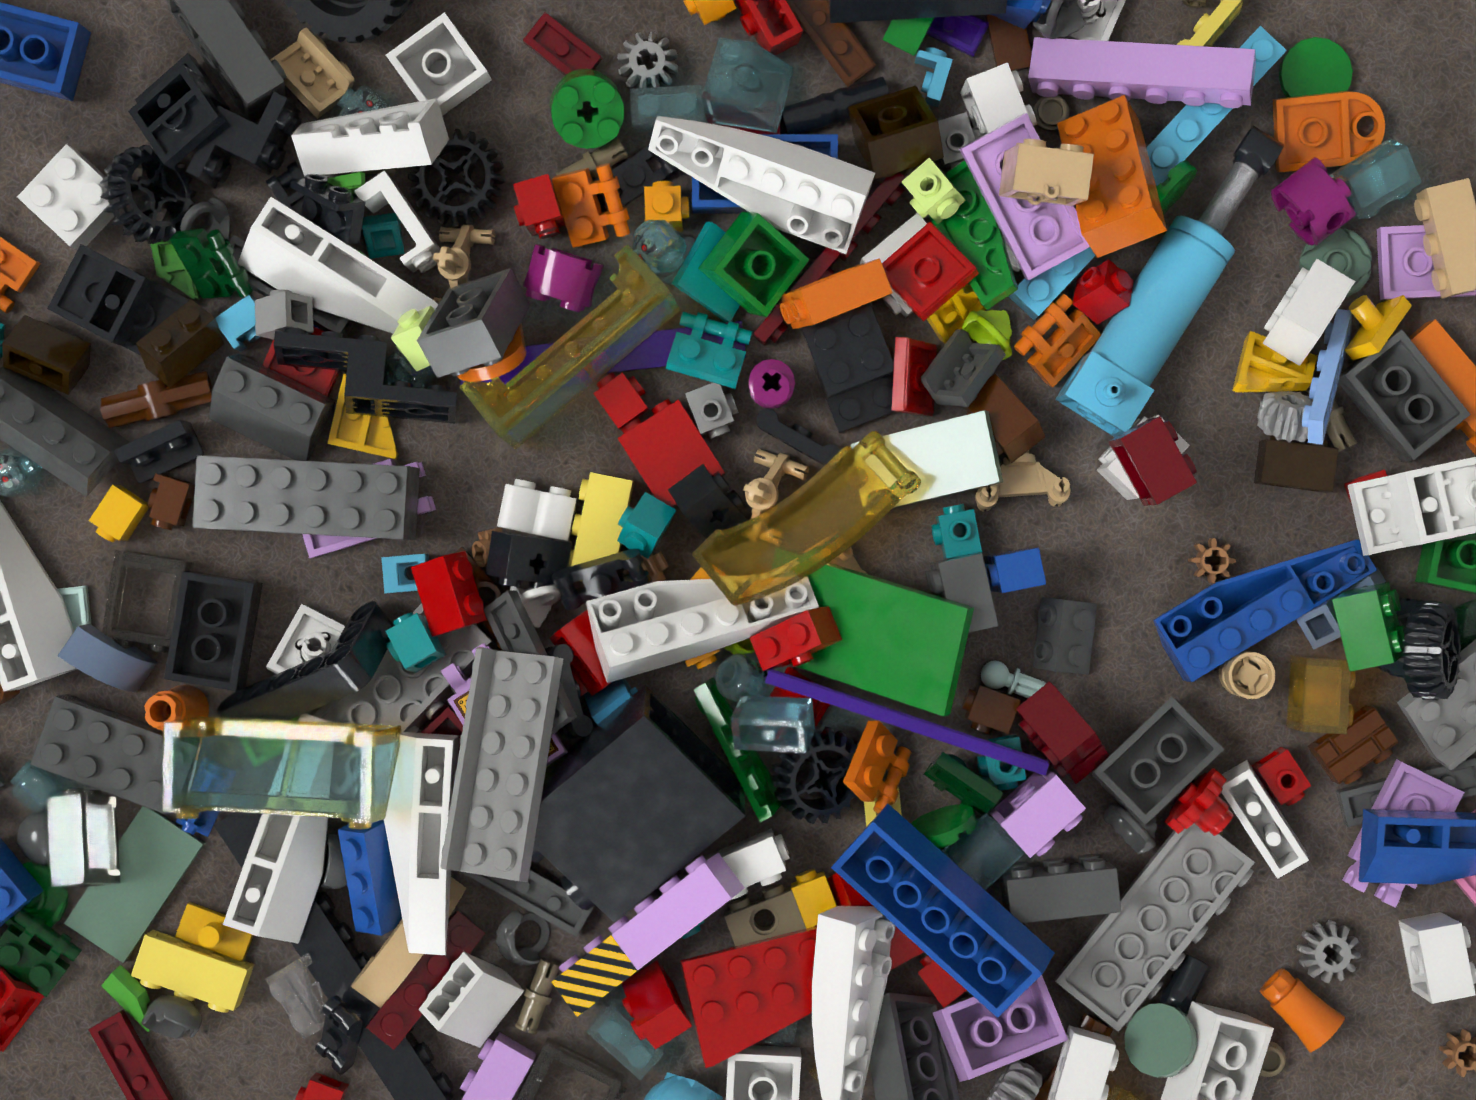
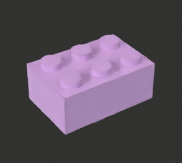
[989,769,1086,858]
[933,975,1068,1082]

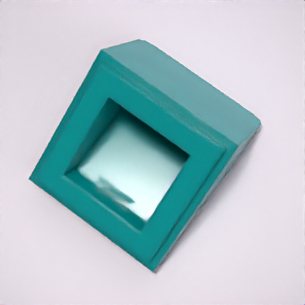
[362,213,405,259]

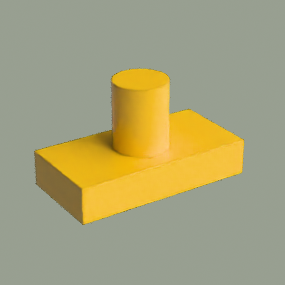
[1345,295,1412,361]
[175,902,253,962]

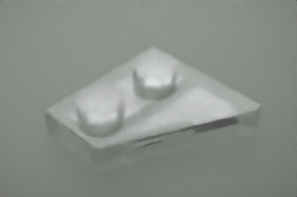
[265,953,325,1039]

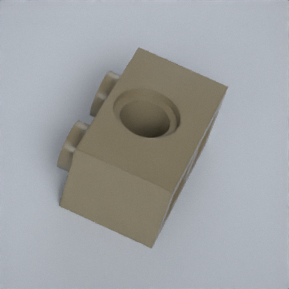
[724,884,806,946]

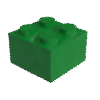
[698,212,810,317]
[1415,533,1476,595]
[1332,582,1406,672]

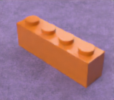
[1409,319,1476,455]

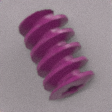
[748,359,795,409]

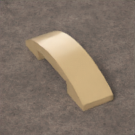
[350,877,466,1008]

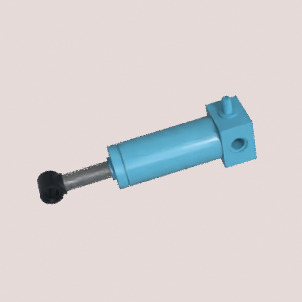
[1055,126,1284,437]

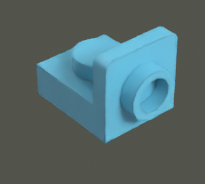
[915,47,953,107]

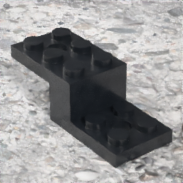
[274,328,457,424]

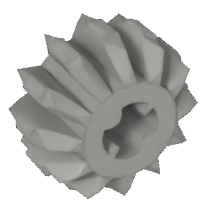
[617,32,678,94]
[1257,391,1313,442]
[1297,920,1361,983]
[987,1060,1042,1100]

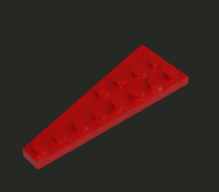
[680,926,924,1068]

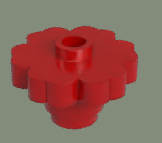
[1165,768,1234,836]

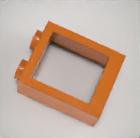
[780,258,893,329]

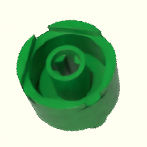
[550,69,624,149]

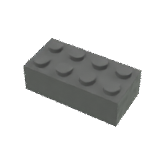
[30,694,201,815]

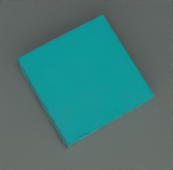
[671,222,740,322]

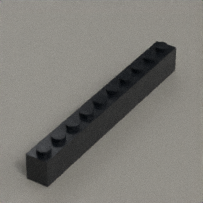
[214,798,454,1100]

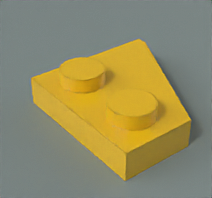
[927,284,986,344]
[1232,331,1317,392]
[327,374,398,460]

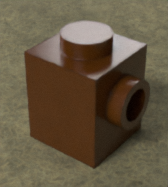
[962,684,1021,735]

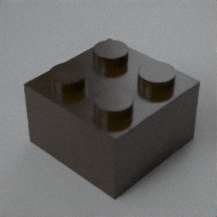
[848,85,944,179]

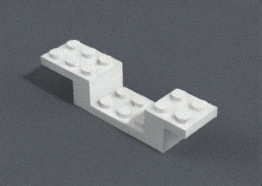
[1348,457,1476,556]

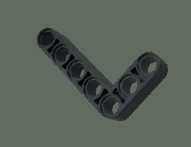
[217,601,394,739]

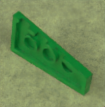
[928,160,1018,310]
[694,677,782,823]

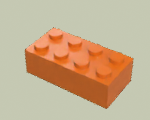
[1057,95,1167,258]

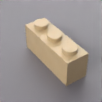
[1414,178,1476,299]

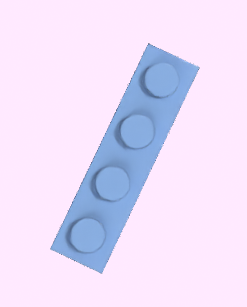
[1302,309,1352,445]

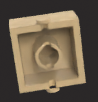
[999,139,1094,206]

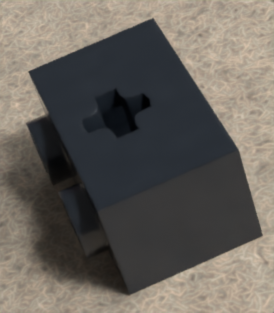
[668,464,749,548]
[486,531,572,588]

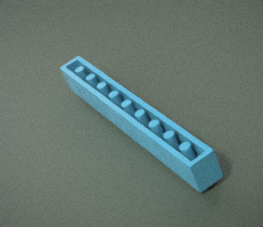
[1008,26,1287,320]

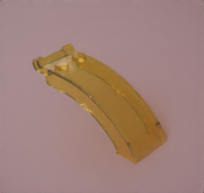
[692,431,921,606]

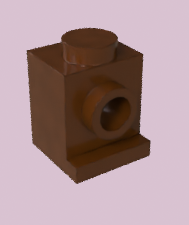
[148,473,195,531]

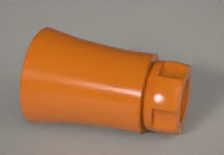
[144,685,209,734]
[1260,968,1345,1052]

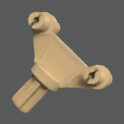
[433,224,495,304]
[738,448,809,548]
[975,450,1071,512]

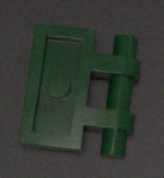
[169,228,253,299]
[923,752,1003,815]
[0,908,82,997]

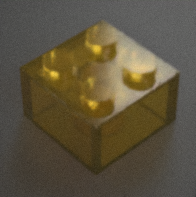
[1286,655,1356,734]

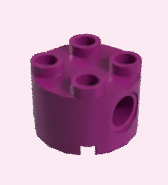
[1271,157,1356,246]
[522,244,604,313]

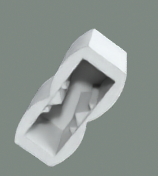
[497,479,577,542]

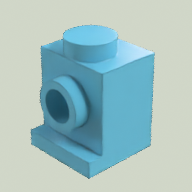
[215,295,260,352]
[381,554,429,594]

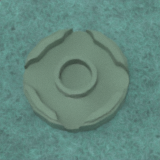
[1299,228,1372,298]
[1124,1003,1197,1078]

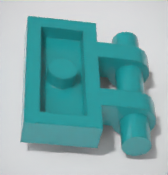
[666,311,752,389]

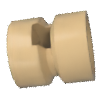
[1219,650,1275,699]

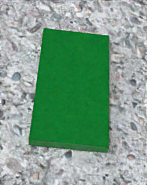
[754,548,974,717]

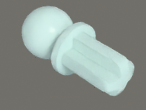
[981,661,1046,698]

